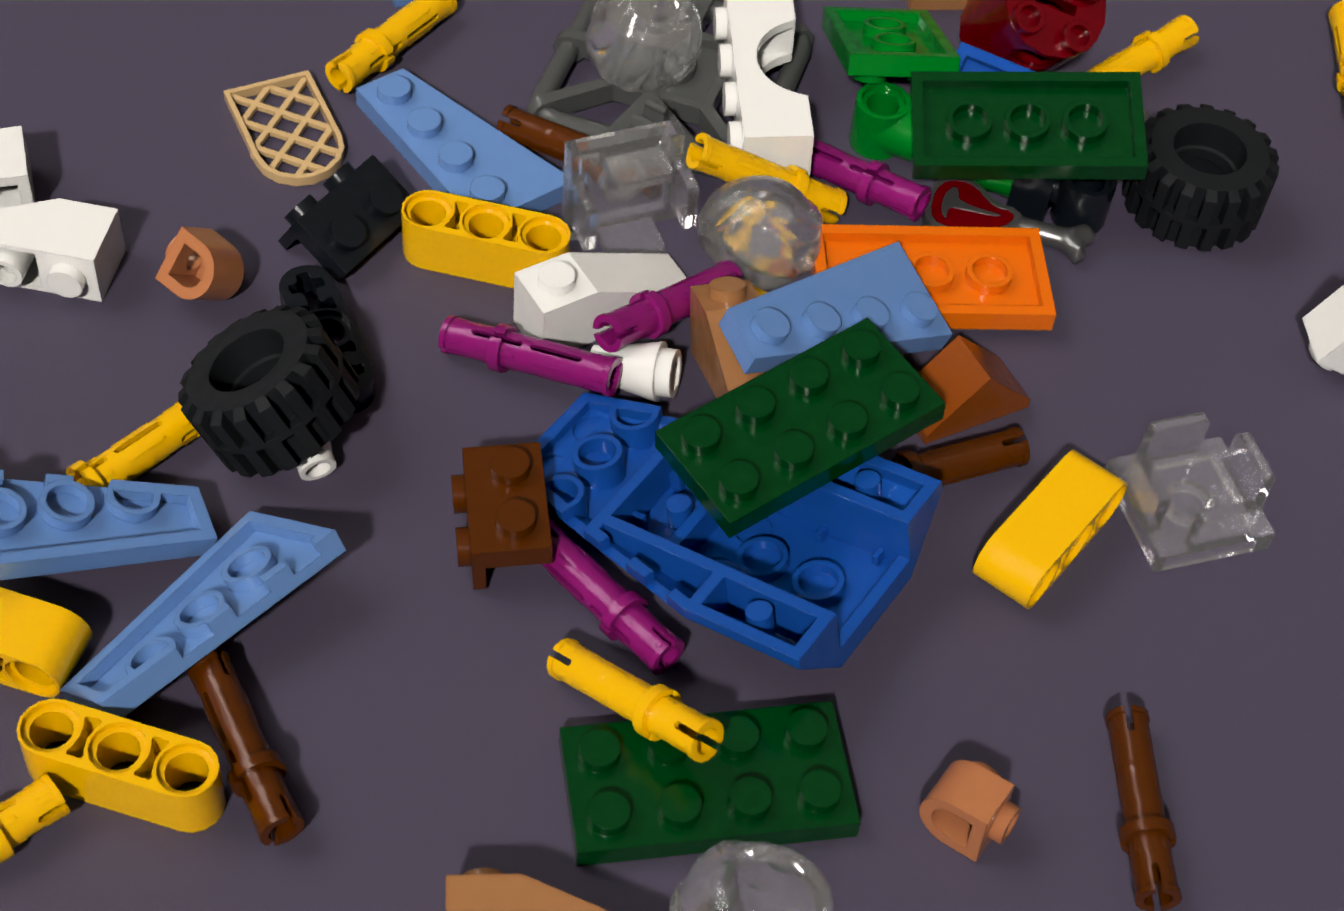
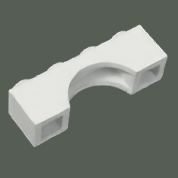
[713,0,814,177]

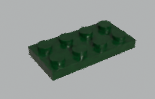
[910,71,1148,180]
[655,318,946,538]
[559,701,861,867]

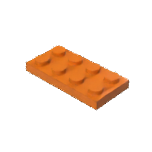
[808,224,1057,330]

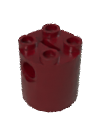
[959,0,1106,72]

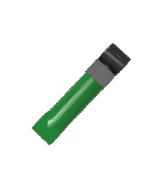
[848,82,1118,233]

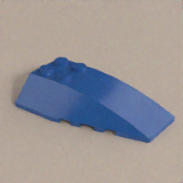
[536,392,942,670]

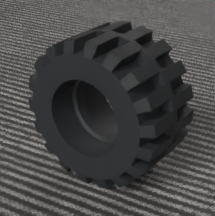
[1122,104,1280,251]
[178,305,360,478]

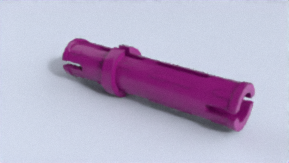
[810,139,931,221]
[593,260,743,353]
[438,315,623,397]
[540,518,685,675]

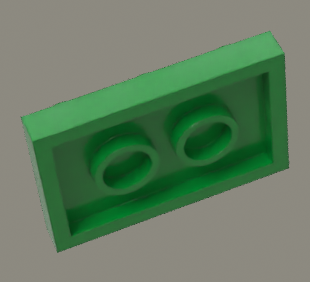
[822,6,960,84]

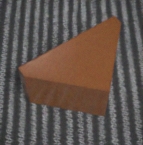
[917,335,1031,444]

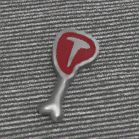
[921,179,1096,264]

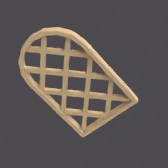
[223,70,345,186]

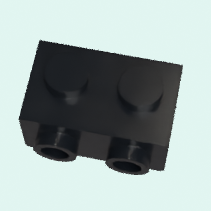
[278,155,410,282]

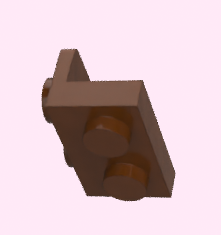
[451,442,553,590]

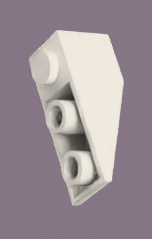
[0,198,126,302]

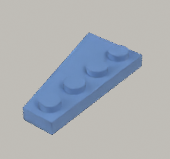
[356,68,575,212]
[718,241,953,374]
[0,470,217,581]
[60,511,347,717]

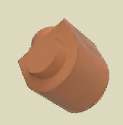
[155,226,244,301]
[919,760,1022,862]

